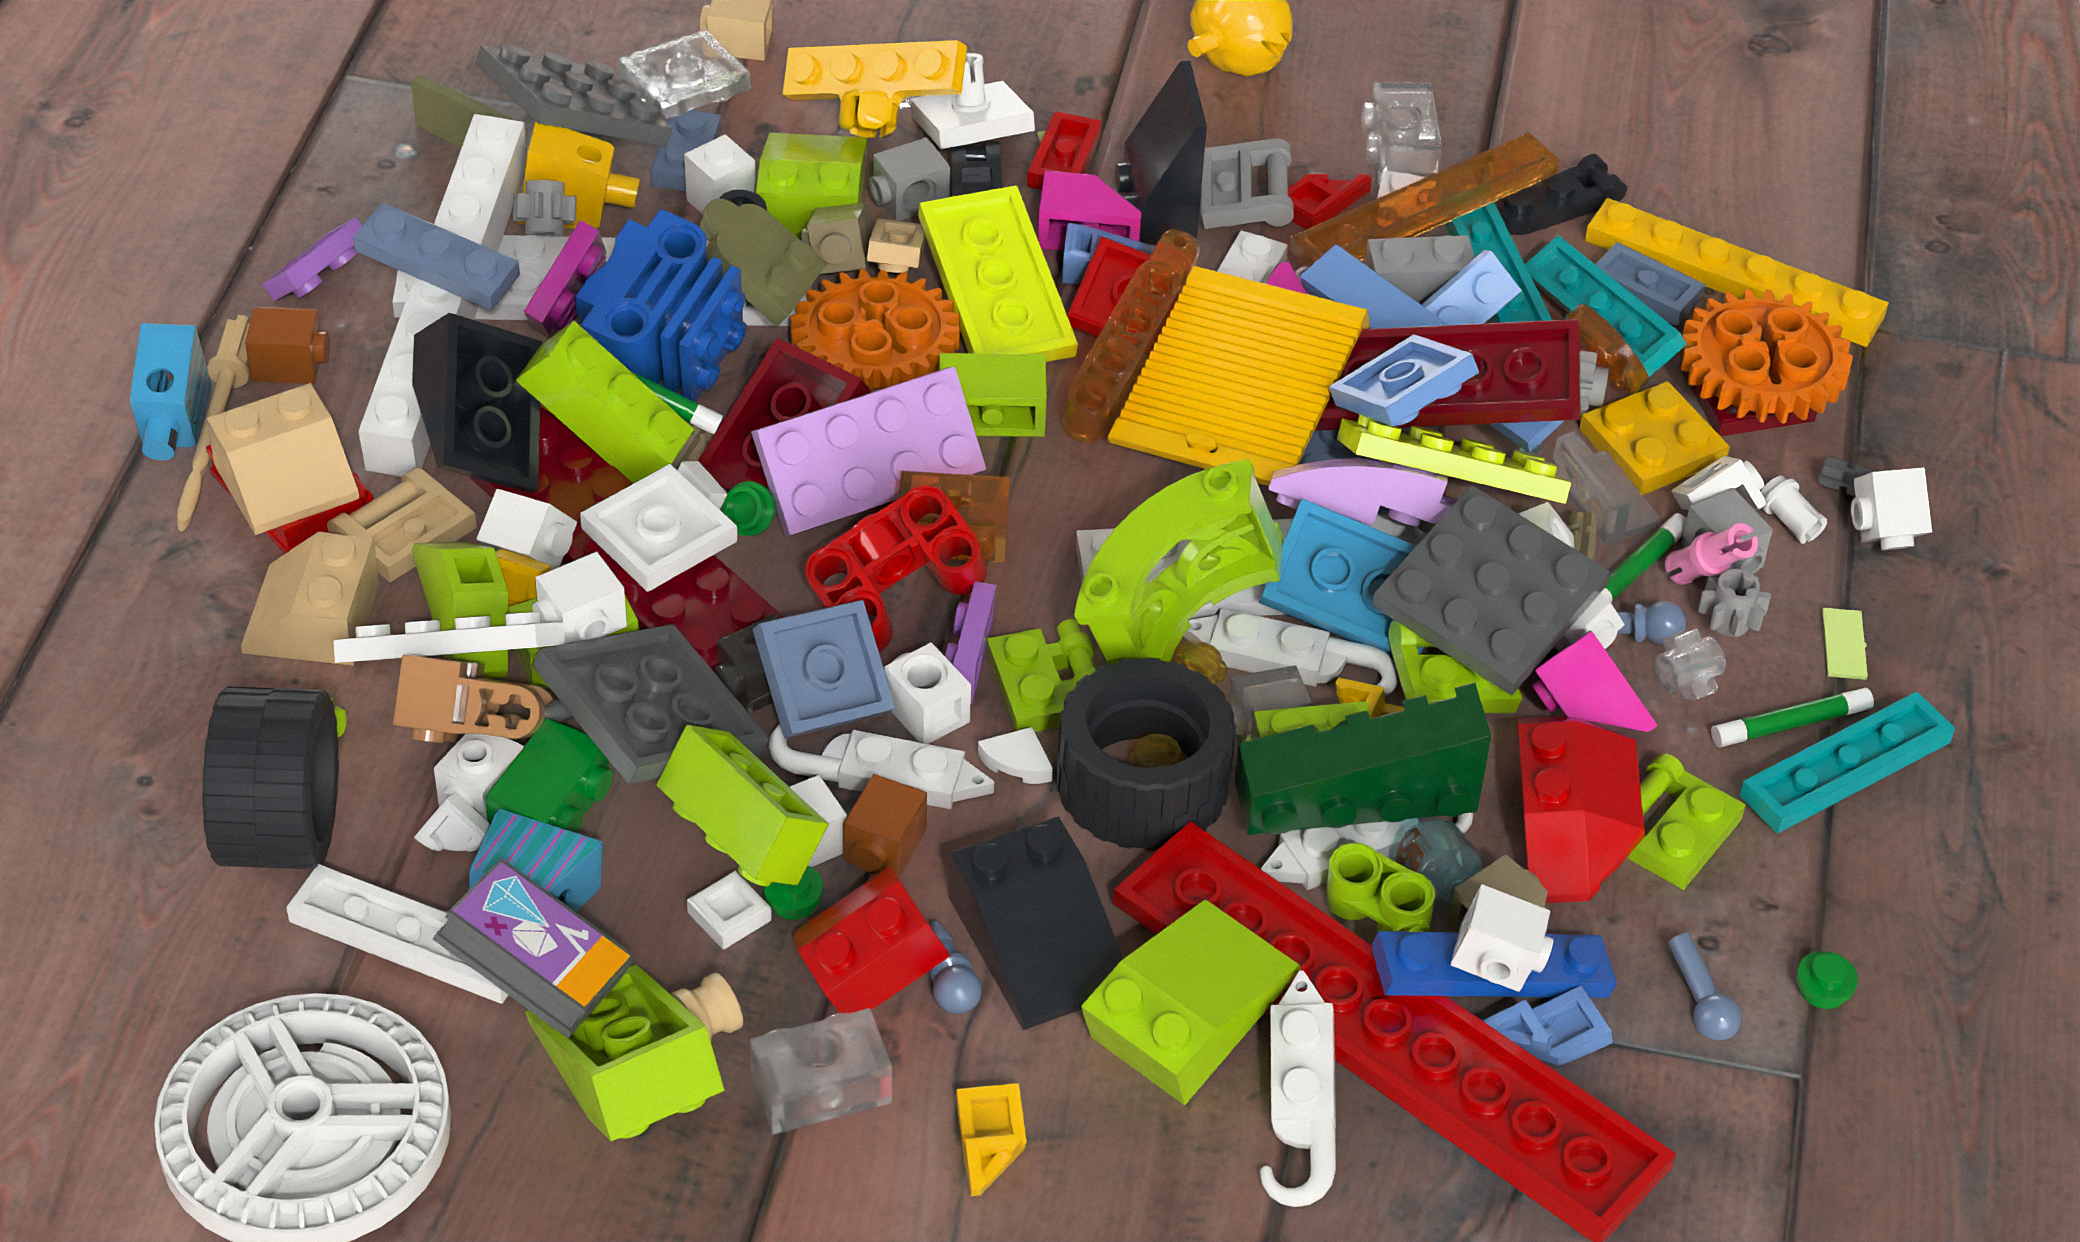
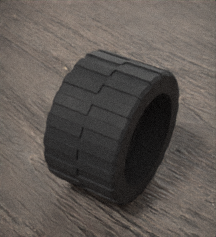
[1056,658,1236,850]
[202,686,339,870]

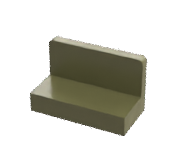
[411,75,517,149]

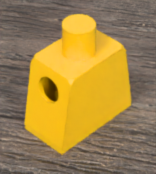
[518,122,640,229]

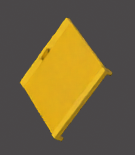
[1108,266,1370,486]

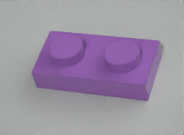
[262,217,362,301]
[945,581,997,705]

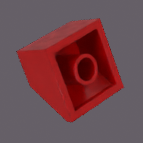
[791,866,951,1025]

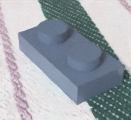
[650,108,722,191]
[1595,242,1705,327]

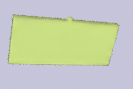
[1822,608,1868,680]

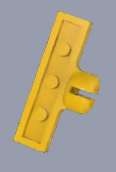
[783,40,967,138]

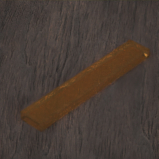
[1289,132,1560,268]

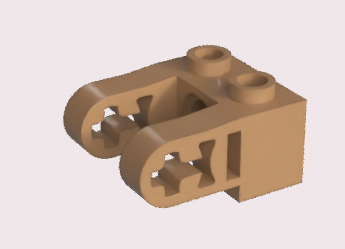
[393,655,559,743]

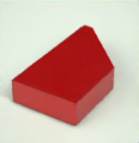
[1288,173,1372,233]

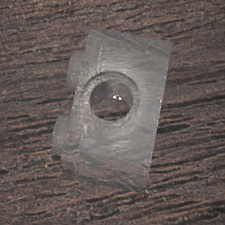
[1361,82,1441,184]
[750,1008,892,1134]

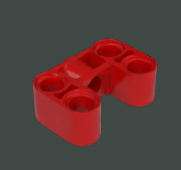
[805,485,987,652]

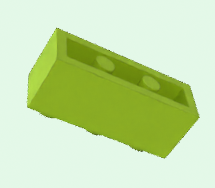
[516,320,694,483]
[656,725,829,886]

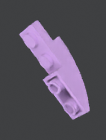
[1268,458,1458,526]

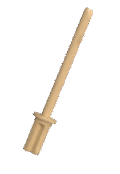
[177,315,250,532]

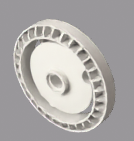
[154,993,451,1242]

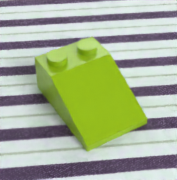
[756,133,868,240]
[1081,899,1301,1106]
[525,964,725,1142]

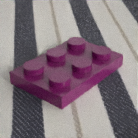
[523,220,607,339]

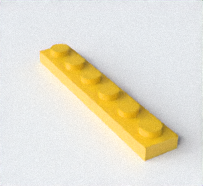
[1585,198,1889,347]

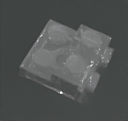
[618,30,751,119]

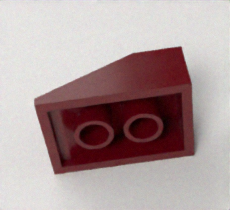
[698,337,872,517]

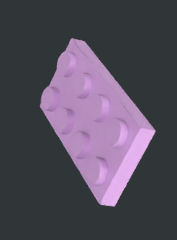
[751,366,986,536]

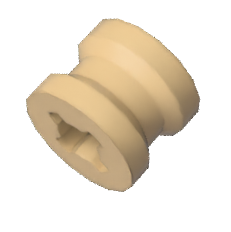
[671,973,743,1041]

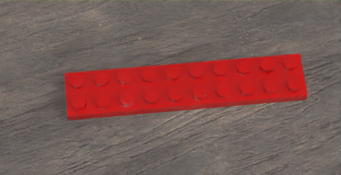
[1113,821,1676,1242]

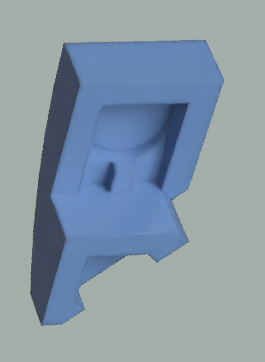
[1483,985,1613,1066]

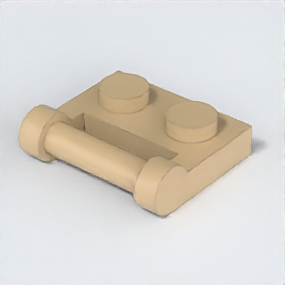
[327,467,477,582]

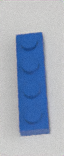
[1371,931,1617,998]

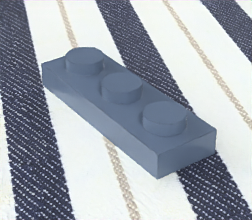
[353,202,520,310]

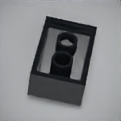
[1115,60,1207,245]
[412,312,542,494]
[949,816,1124,1030]

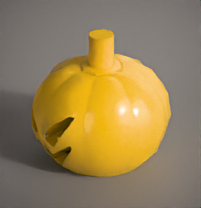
[1187,0,1292,76]

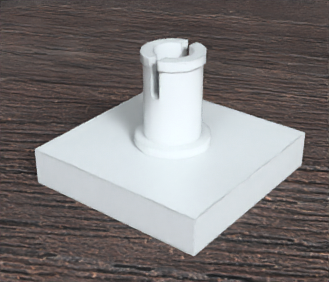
[910,53,1035,149]

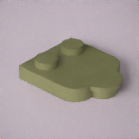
[700,198,827,327]

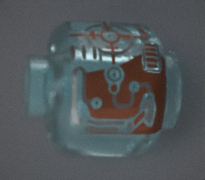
[1395,819,1483,908]

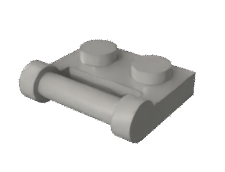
[1201,138,1294,229]

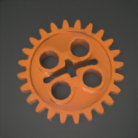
[791,269,960,391]
[1679,289,1853,423]

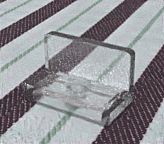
[1552,431,1660,545]

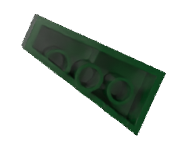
[1235,683,1492,835]

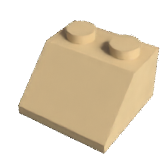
[206,383,359,535]
[241,532,380,666]

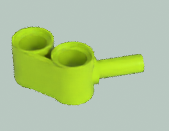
[1326,843,1435,932]

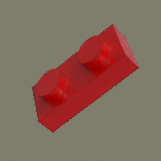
[1027,111,1102,190]

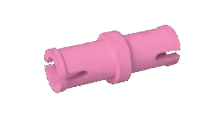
[1665,523,1758,585]

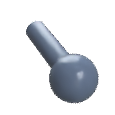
[1668,933,1742,1040]

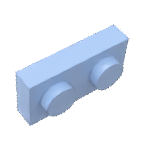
[1422,250,1522,325]

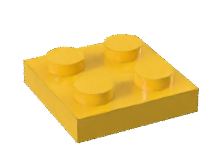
[1579,381,1730,496]

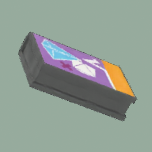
[433,858,635,1039]

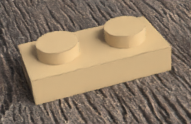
[867,218,926,273]

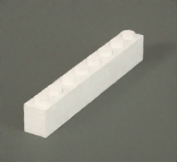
[359,114,527,477]

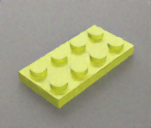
[918,185,1078,362]
[1337,414,1571,504]

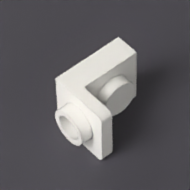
[1671,456,1767,510]

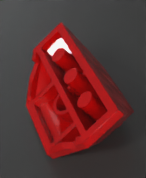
[1517,715,1645,903]

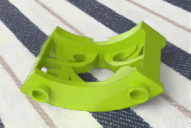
[1074,460,1283,665]

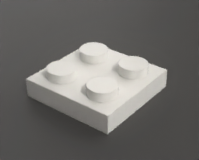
[580,464,737,592]

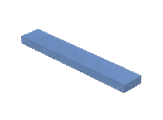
[1300,244,1564,453]

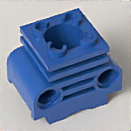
[575,208,747,402]

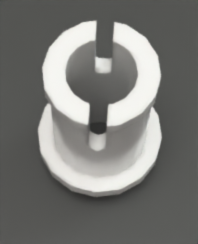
[1761,476,1827,544]

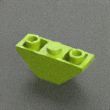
[411,542,508,679]

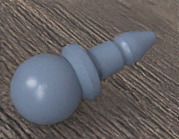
[1617,601,1687,645]
[929,920,982,1014]

